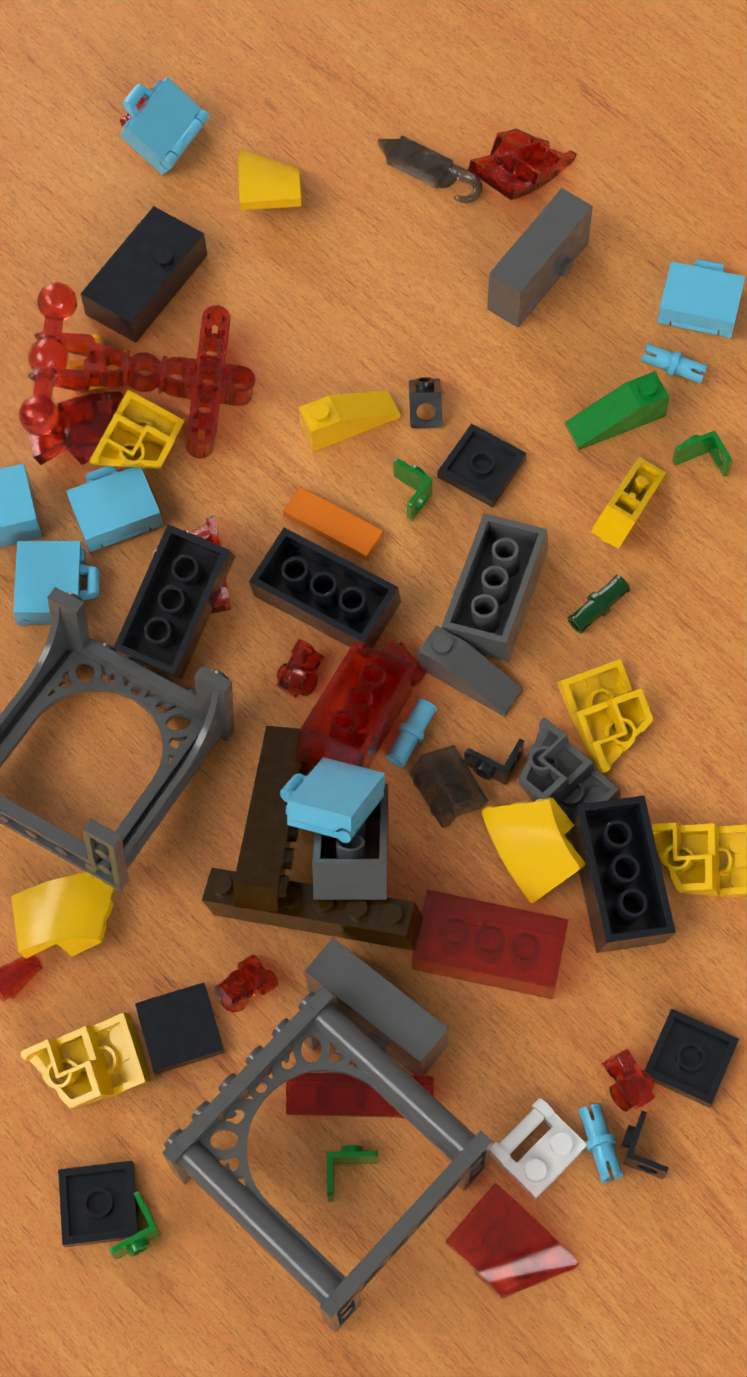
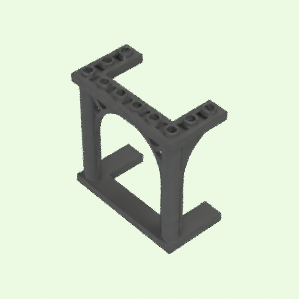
[0,587,234,892]
[162,986,492,1332]

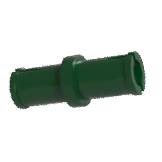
[567,574,630,634]

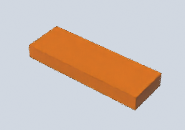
[283,486,384,561]

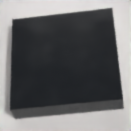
[437,423,527,508]
[135,982,225,1075]
[642,1008,739,1108]
[58,1161,139,1247]

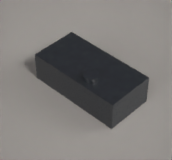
[80,206,207,343]
[113,524,235,679]
[249,527,401,656]
[568,795,676,953]

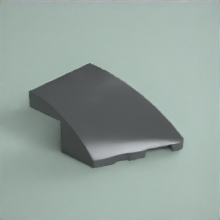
[518,717,621,842]

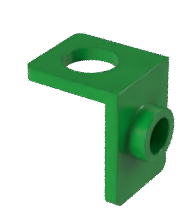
[673,430,732,477]
[393,458,432,521]
[327,1145,378,1202]
[109,1191,161,1259]

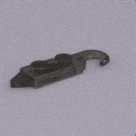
[378,136,483,203]

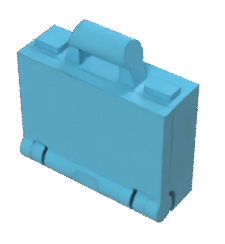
[119,77,210,175]
[657,259,745,338]
[66,466,163,553]
[13,541,100,626]
[280,757,385,843]

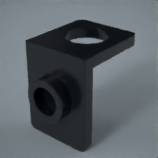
[409,377,442,428]
[464,739,525,785]
[621,1110,669,1179]

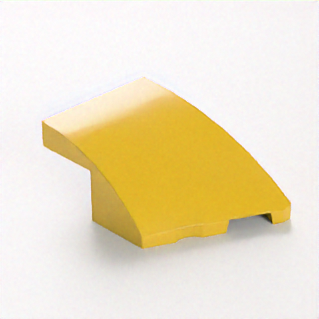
[238,148,302,210]
[88,390,185,469]
[556,659,654,774]
[481,797,586,904]
[651,822,747,897]
[11,872,114,958]
[20,1013,152,1108]

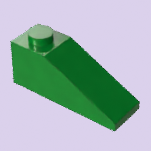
[565,371,670,450]

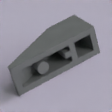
[418,625,522,717]

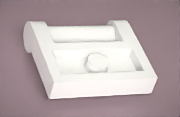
[490,1098,587,1200]

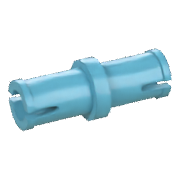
[641,343,708,384]
[385,698,437,768]
[578,1103,624,1183]

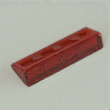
[286,1073,434,1118]

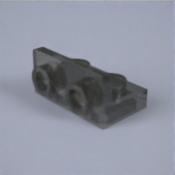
[409,745,489,828]

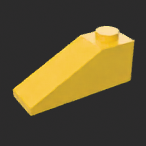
[298,390,401,452]
[590,456,666,549]

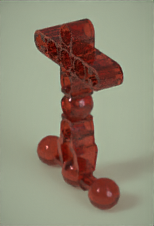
[18,282,256,458]

